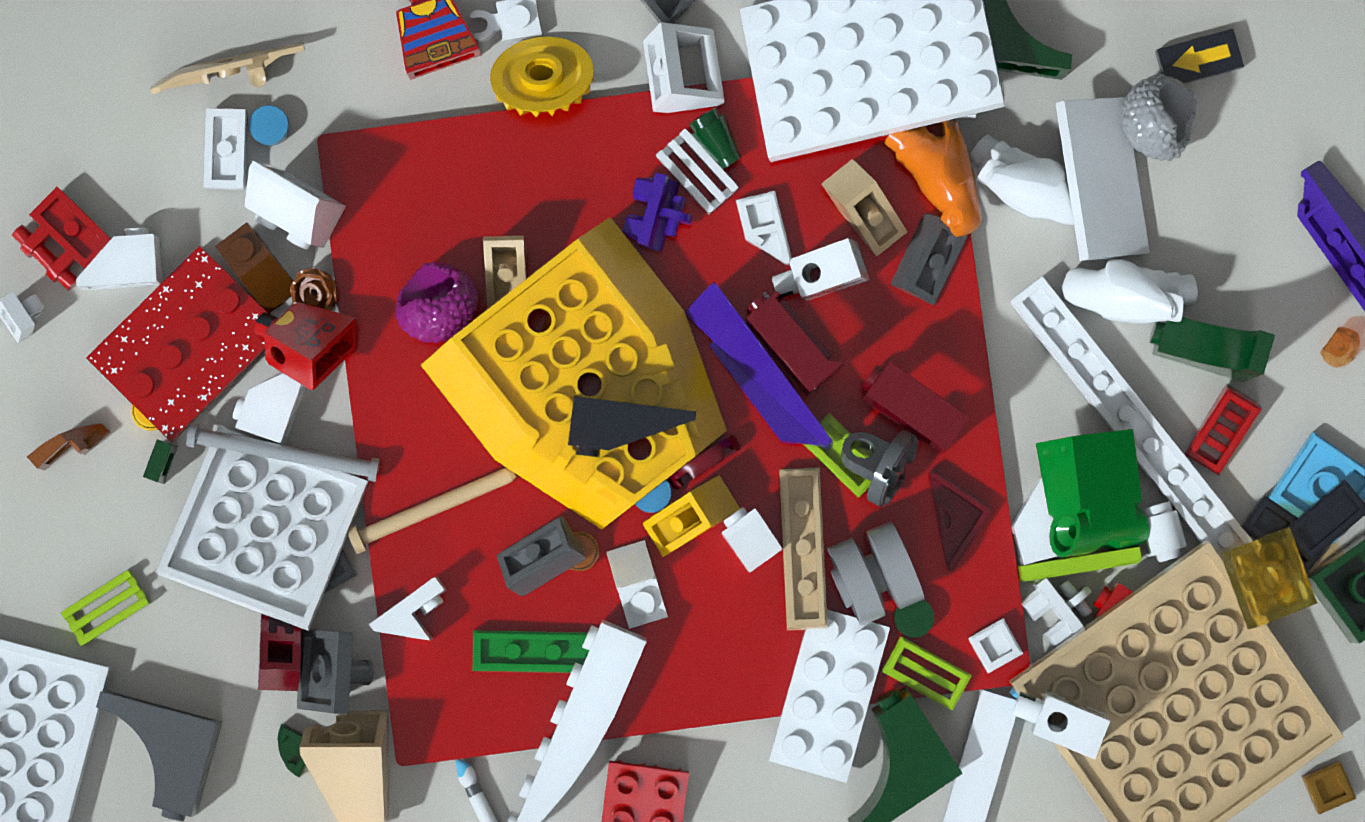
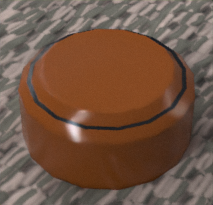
[570,532,600,571]

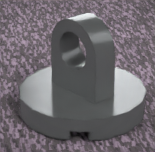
[841,429,919,507]

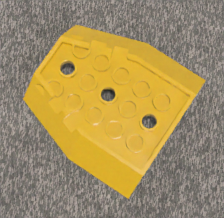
[421,217,727,530]

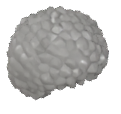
[1121,74,1197,161]

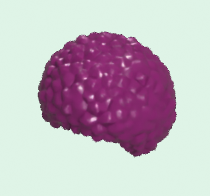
[395,262,478,343]

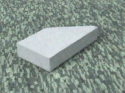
[736,191,792,265]

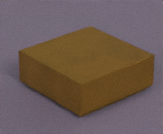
[1301,761,1357,814]

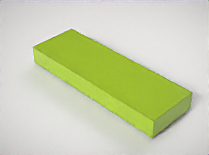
[1017,547,1142,582]

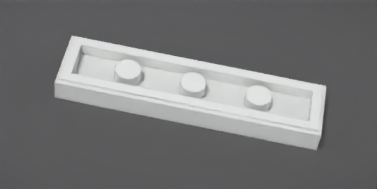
[942,690,1016,822]

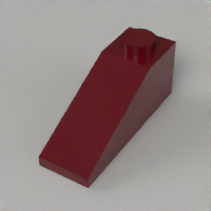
[258,613,301,691]

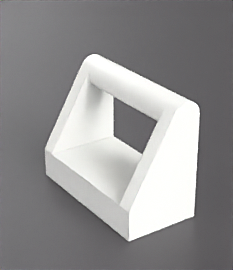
[643,22,725,113]

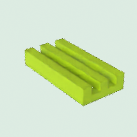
[60,570,151,646]
[881,636,972,711]

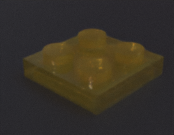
[1220,527,1317,629]

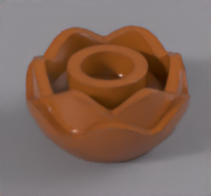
[290,268,338,311]

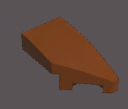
[27,423,110,470]

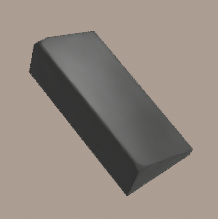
[891,214,968,305]
[496,516,586,596]

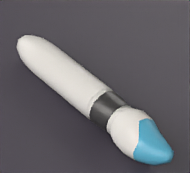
[456,759,498,822]

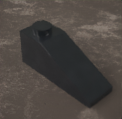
[568,396,696,457]

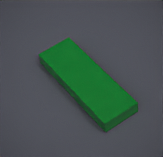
[472,630,589,673]

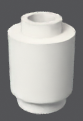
[1141,501,1187,562]

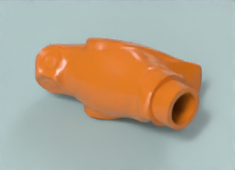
[885,120,982,237]

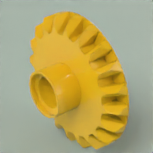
[490,36,594,118]

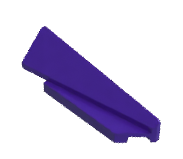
[1297,161,1365,311]
[685,282,833,449]

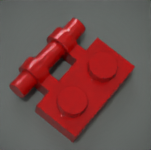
[12,186,112,291]

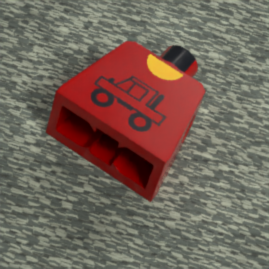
[254,302,356,391]

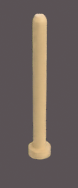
[347,467,516,555]

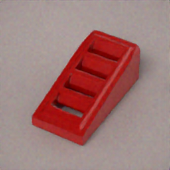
[1184,384,1262,475]

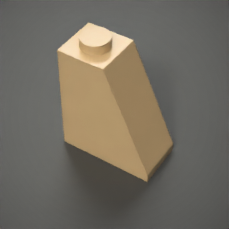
[300,710,389,822]

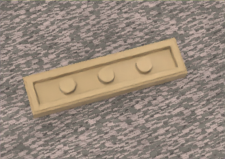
[779,468,828,630]

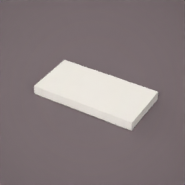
[1056,97,1150,261]

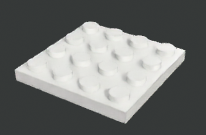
[157,426,368,631]

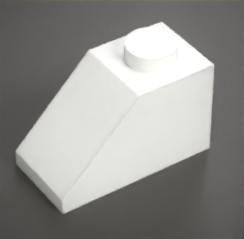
[76,228,163,291]
[233,373,306,445]

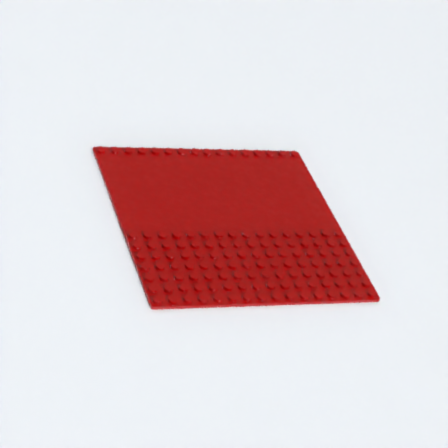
[317,77,1030,766]

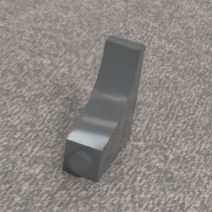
[96,690,223,822]

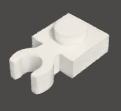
[470,0,542,43]

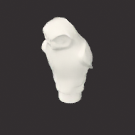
[969,134,1074,226]
[1062,259,1198,324]

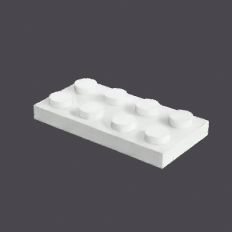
[769,610,890,783]

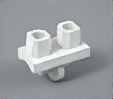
[1021,578,1092,648]

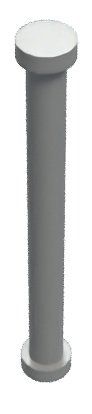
[186,423,381,482]

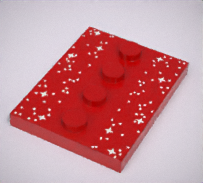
[86,246,267,443]

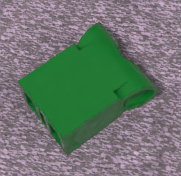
[1036,429,1150,557]

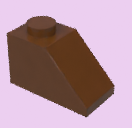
[215,222,293,314]

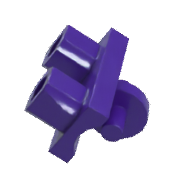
[622,173,693,252]

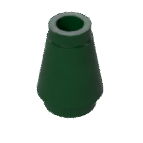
[689,107,742,169]

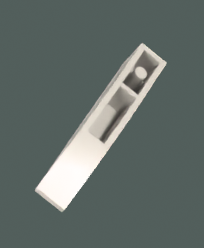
[507,619,647,822]

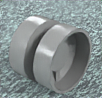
[827,521,925,626]

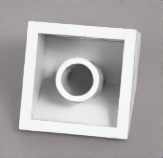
[244,161,346,250]

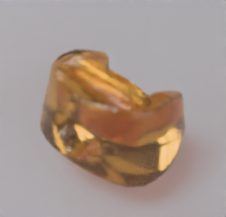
[1320,327,1360,368]

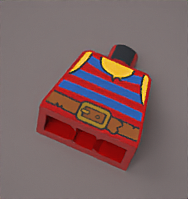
[396,0,481,80]

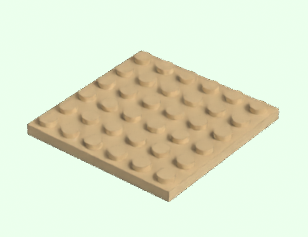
[1009,540,1344,822]

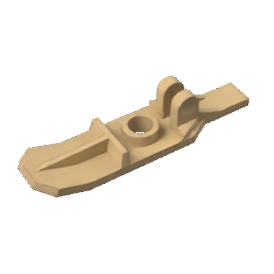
[150,42,305,95]

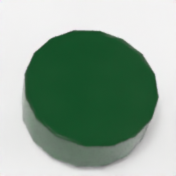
[894,600,934,637]

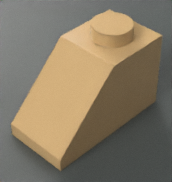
[821,159,907,257]

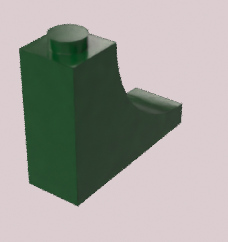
[983,0,1072,80]
[1149,317,1275,382]
[848,687,963,822]

